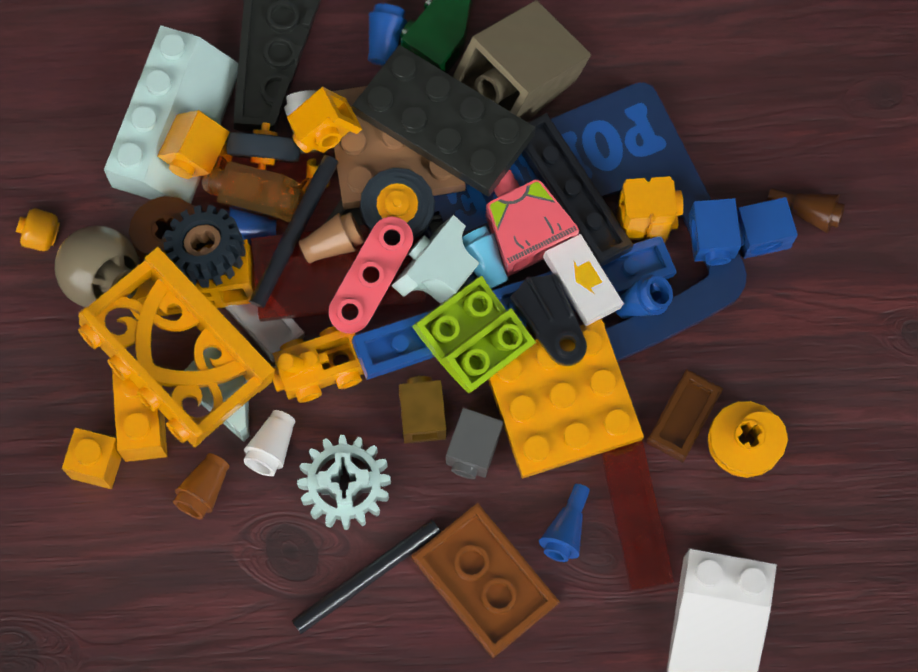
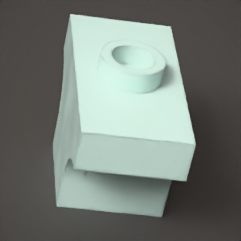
[391,215,479,304]

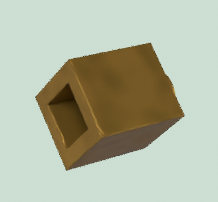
[399,376,446,444]

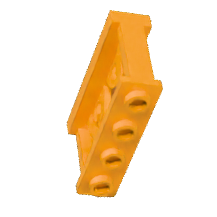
[78,247,275,448]

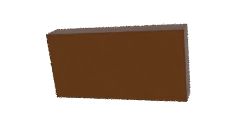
[646,369,723,463]

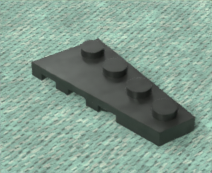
[233,0,321,132]

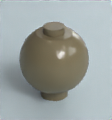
[55,225,140,307]

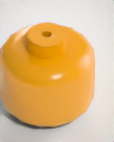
[16,208,60,251]

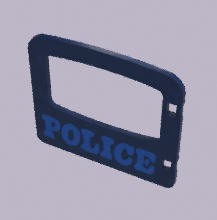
[422,82,747,362]

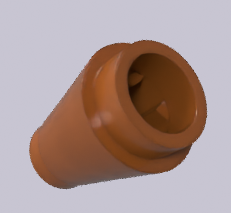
[173,453,230,520]

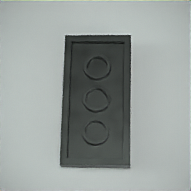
[352,45,535,197]

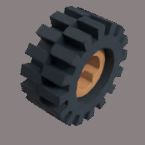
[163,205,246,288]

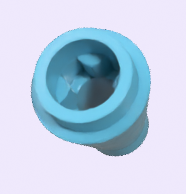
[462,226,509,289]

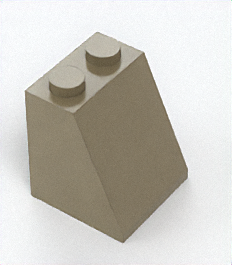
[453,0,592,122]

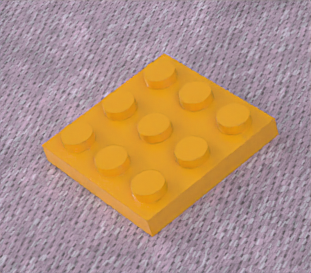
[488,319,644,479]

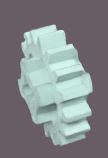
[297,435,391,530]

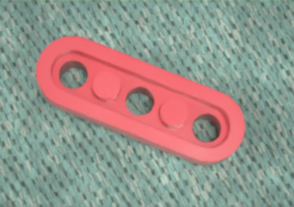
[329,217,413,334]

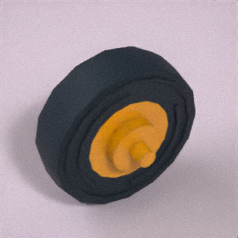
[226,123,301,173]
[360,168,435,243]

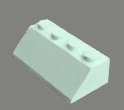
[104,25,238,204]

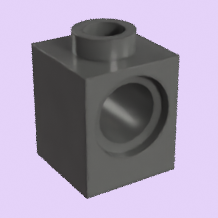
[446,408,503,479]

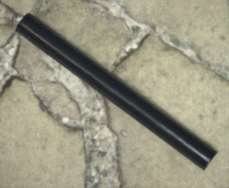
[249,155,339,309]
[291,519,441,634]

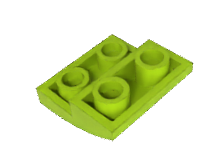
[412,275,536,393]

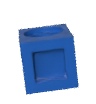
[737,197,798,259]
[688,198,741,266]

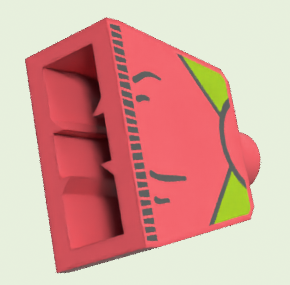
[486,170,579,277]

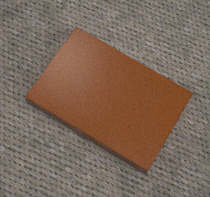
[411,503,560,658]

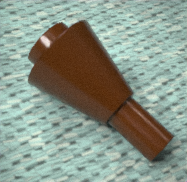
[767,188,845,234]

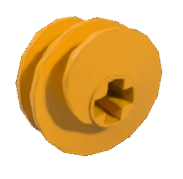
[707,401,788,478]

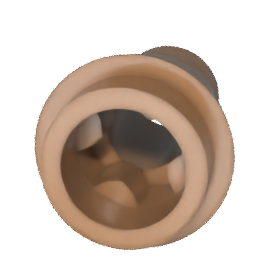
[299,212,365,264]

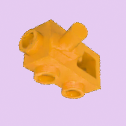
[273,326,364,403]

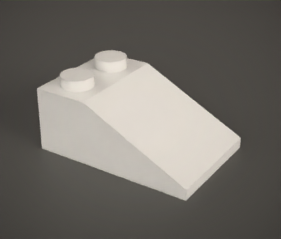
[666,549,777,672]

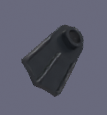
[510,274,587,366]

